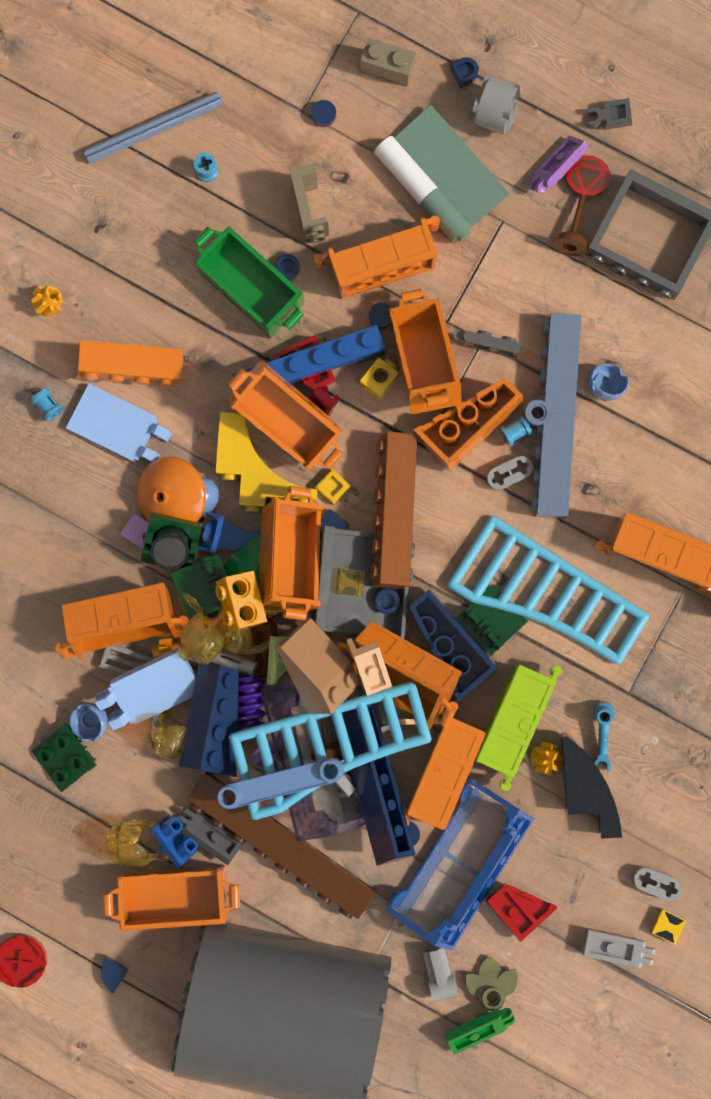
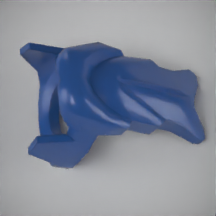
[197,512,260,553]

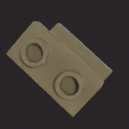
[289,163,329,243]

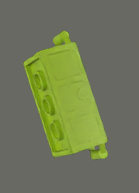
[475,665,562,791]

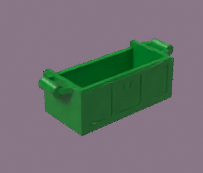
[193,226,305,339]

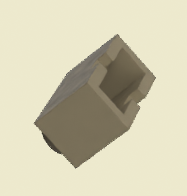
[360,38,416,87]

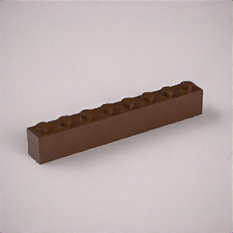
[187,772,376,919]

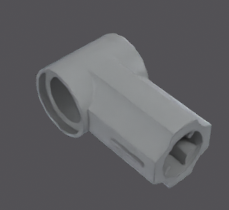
[422,947,458,1003]

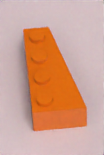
[75,340,183,387]
[413,378,523,472]

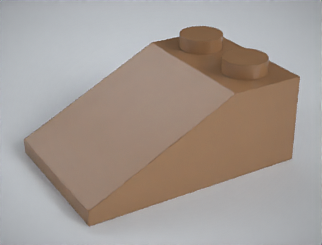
[276,618,361,714]

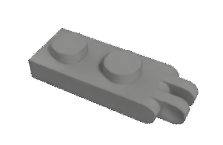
[582,929,656,968]

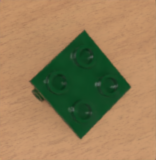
[170,554,228,621]
[457,584,528,656]
[32,723,97,792]

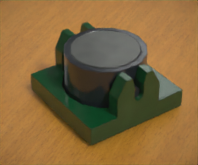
[141,512,202,570]

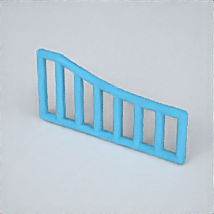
[447,516,649,665]
[229,682,431,820]

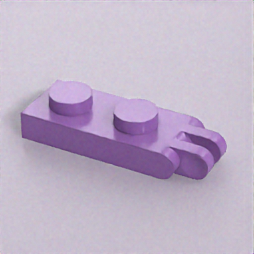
[528,135,589,193]

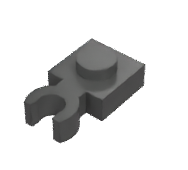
[587,98,632,130]

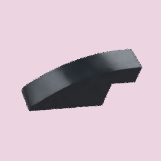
[561,733,622,839]

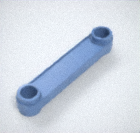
[218,758,344,809]

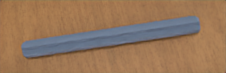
[83,92,223,163]

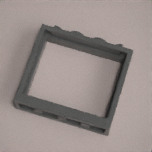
[585,169,711,300]

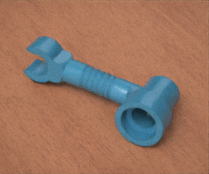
[593,701,615,772]

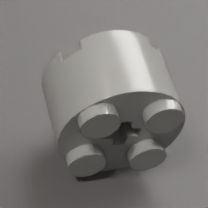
[472,75,522,135]

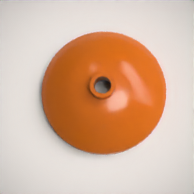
[137,457,206,529]

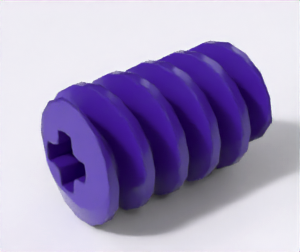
[237,677,268,730]

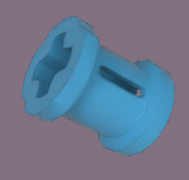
[194,152,218,182]
[30,388,64,422]
[499,415,532,447]

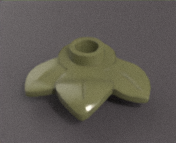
[466,957,518,1011]

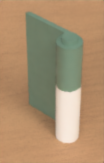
[374,105,510,243]

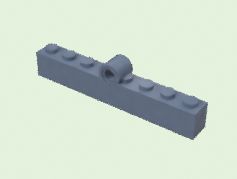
[523,313,581,519]

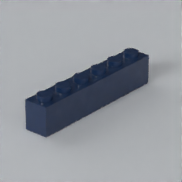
[342,703,416,866]

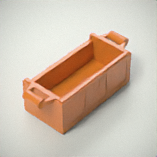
[314,216,440,299]
[389,289,461,415]
[228,360,344,471]
[258,486,324,620]
[593,512,711,597]
[55,582,192,659]
[336,621,462,729]
[404,701,485,830]
[102,865,240,931]

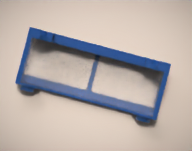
[386,777,535,951]

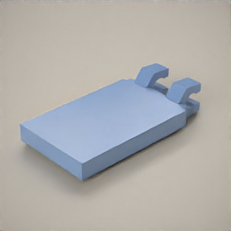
[66,384,172,462]
[95,647,196,730]

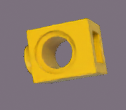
[360,357,399,401]

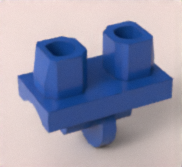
[150,814,198,868]

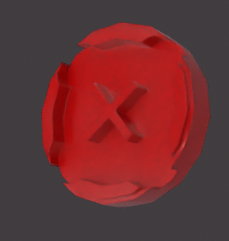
[0,934,47,988]

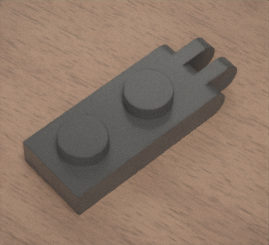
[452,330,522,358]
[177,808,243,866]

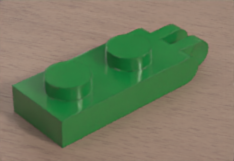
[444,1008,515,1055]

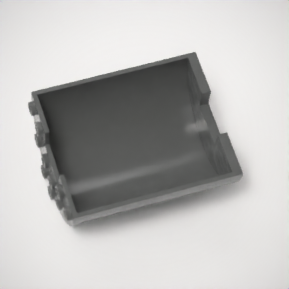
[171,922,391,1099]

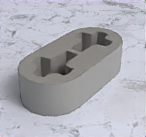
[486,456,533,491]
[632,866,682,901]

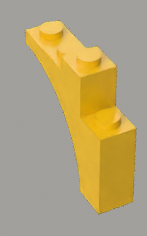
[216,412,318,513]

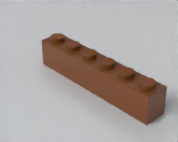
[370,431,417,590]

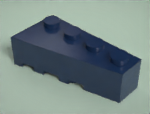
[409,589,498,702]
[179,663,239,777]

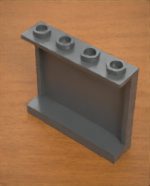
[309,526,415,639]

